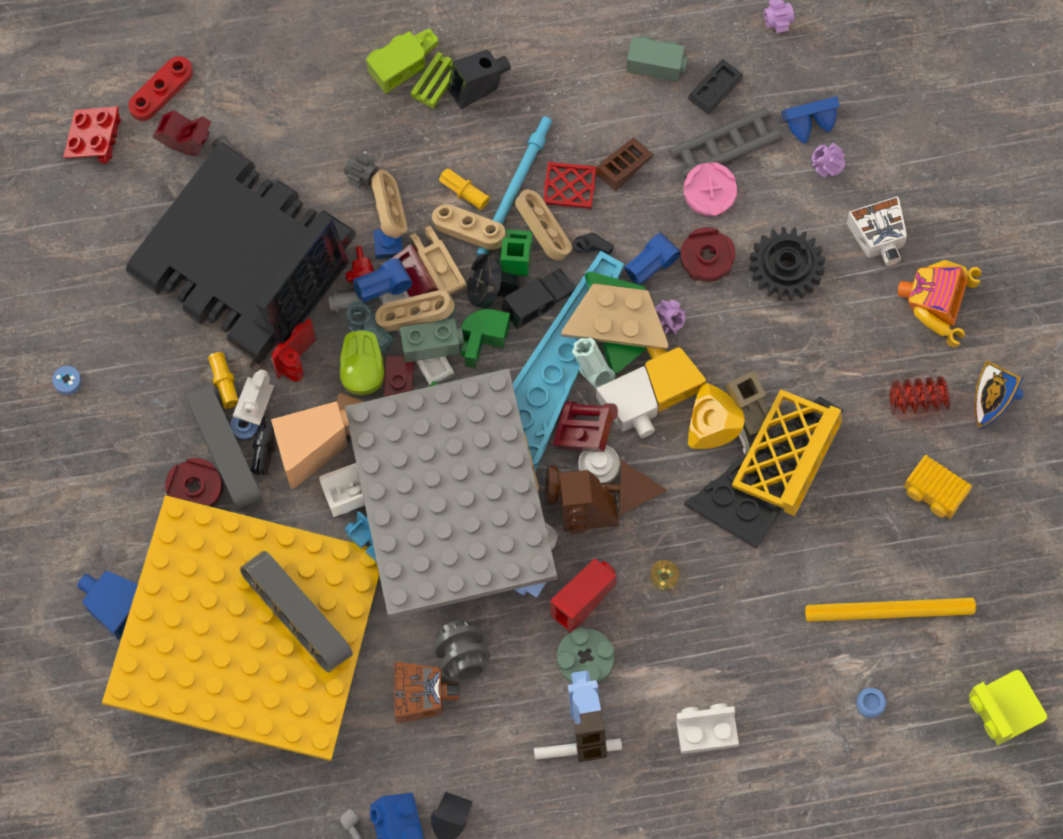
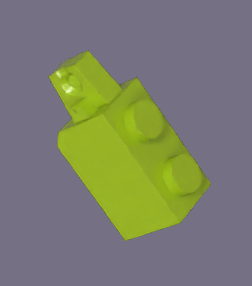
[366,28,439,94]

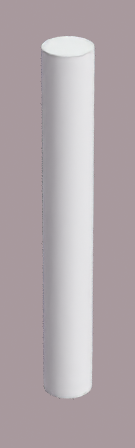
[534,738,622,760]

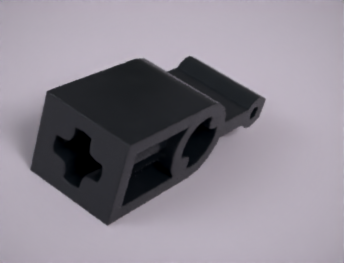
[501,268,576,329]

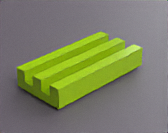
[411,52,453,109]

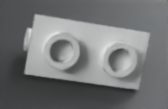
[233,370,274,425]

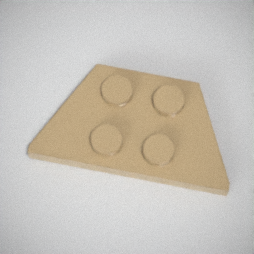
[561,284,668,350]

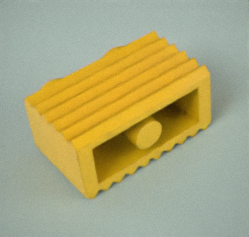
[904,455,972,519]

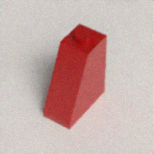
[550,558,617,633]

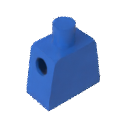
[77,571,138,640]

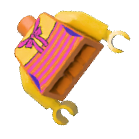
[898,260,982,348]

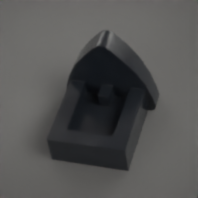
[431,792,473,839]

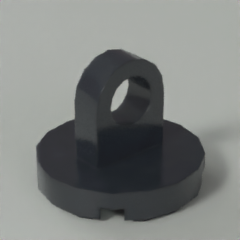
[467,254,520,309]

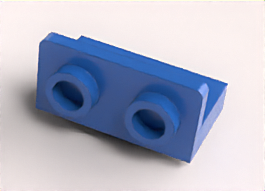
[370,793,424,839]

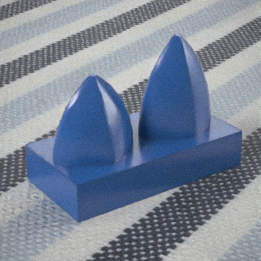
[781,96,840,144]

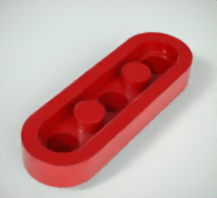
[128,56,193,121]

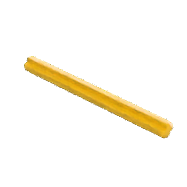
[805,598,976,622]

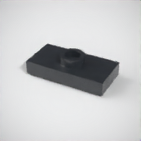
[688,59,743,115]

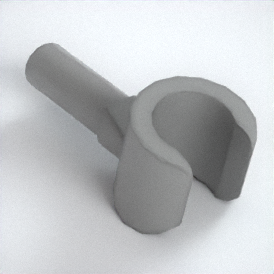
[340,809,362,839]

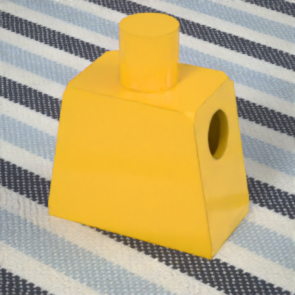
[645,347,706,412]

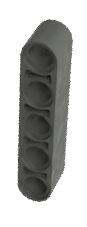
[184,382,263,511]
[240,551,353,673]

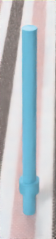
[476,116,552,256]

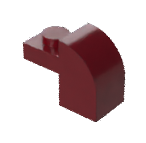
[152,110,211,156]

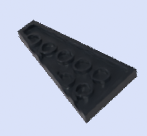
[684,396,844,549]

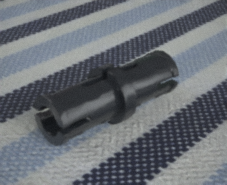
[250,417,275,475]

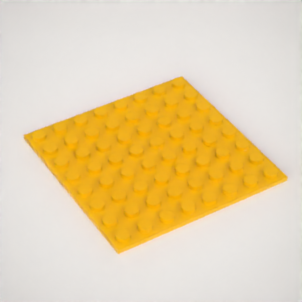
[102,495,379,761]

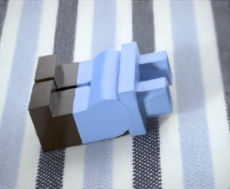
[568,671,607,763]

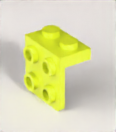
[969,670,1047,746]

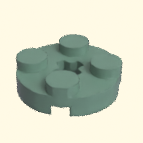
[557,627,614,684]

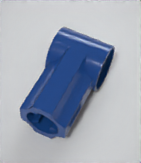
[624,233,681,285]
[353,258,412,302]

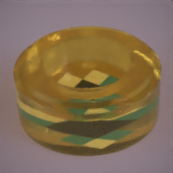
[650,560,679,590]

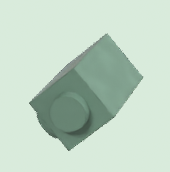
[626,36,688,82]
[400,319,464,363]

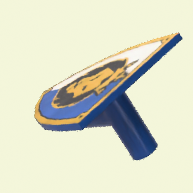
[975,360,1023,429]

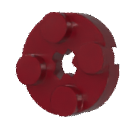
[680,227,735,282]
[165,458,223,507]

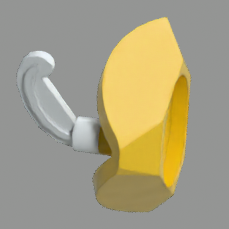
[688,383,750,455]

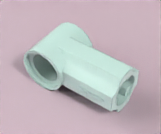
[572,338,615,389]

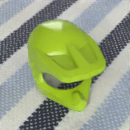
[340,330,385,395]

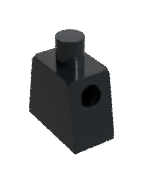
[447,50,511,109]

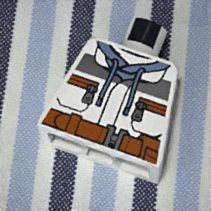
[847,196,907,266]

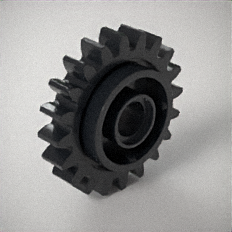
[749,227,825,301]

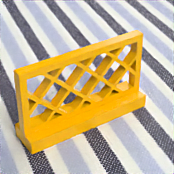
[732,389,843,516]

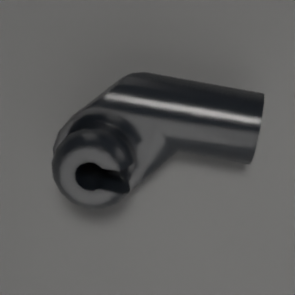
[572,233,614,255]

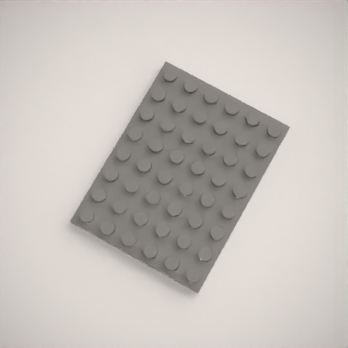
[345,368,558,618]

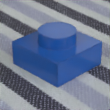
[373,229,402,259]

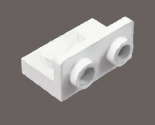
[676,703,739,754]

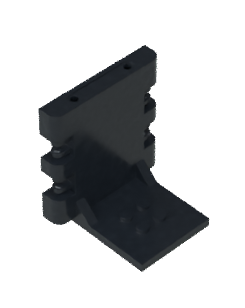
[126,142,356,364]

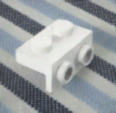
[319,463,365,517]

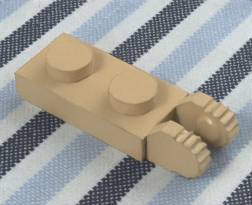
[409,226,467,296]

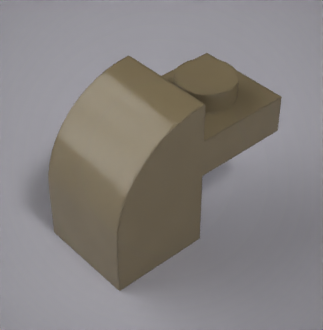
[725,370,769,436]

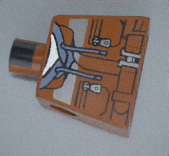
[394,662,459,723]

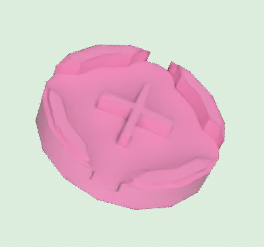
[683,162,737,217]

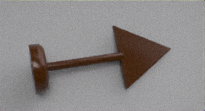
[545,460,667,516]

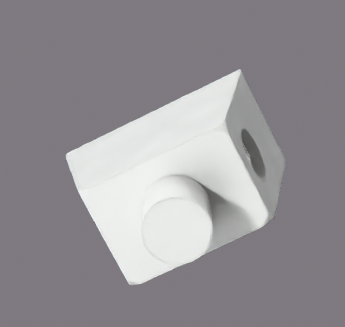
[596,366,658,438]

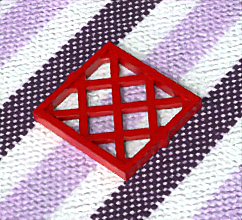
[543,162,596,209]

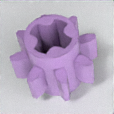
[763,0,795,33]
[812,142,845,178]
[655,300,686,334]

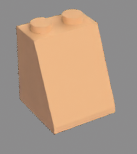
[271,401,350,489]

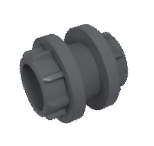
[433,620,490,682]

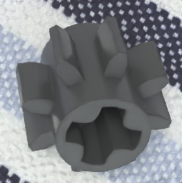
[344,153,378,188]

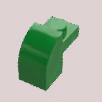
[500,229,533,277]
[461,309,510,369]

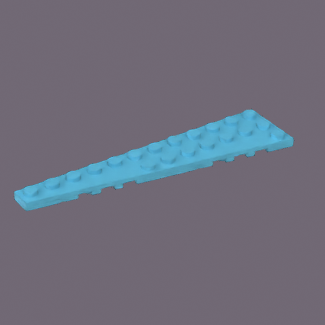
[513,251,624,473]

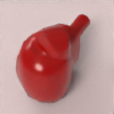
[345,246,374,287]

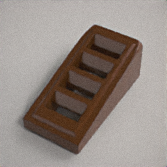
[596,137,653,192]

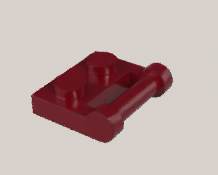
[553,401,618,452]

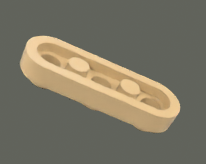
[371,169,407,238]
[515,189,572,261]
[432,204,507,250]
[375,290,455,332]

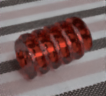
[889,376,950,416]

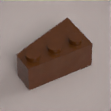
[560,470,619,534]

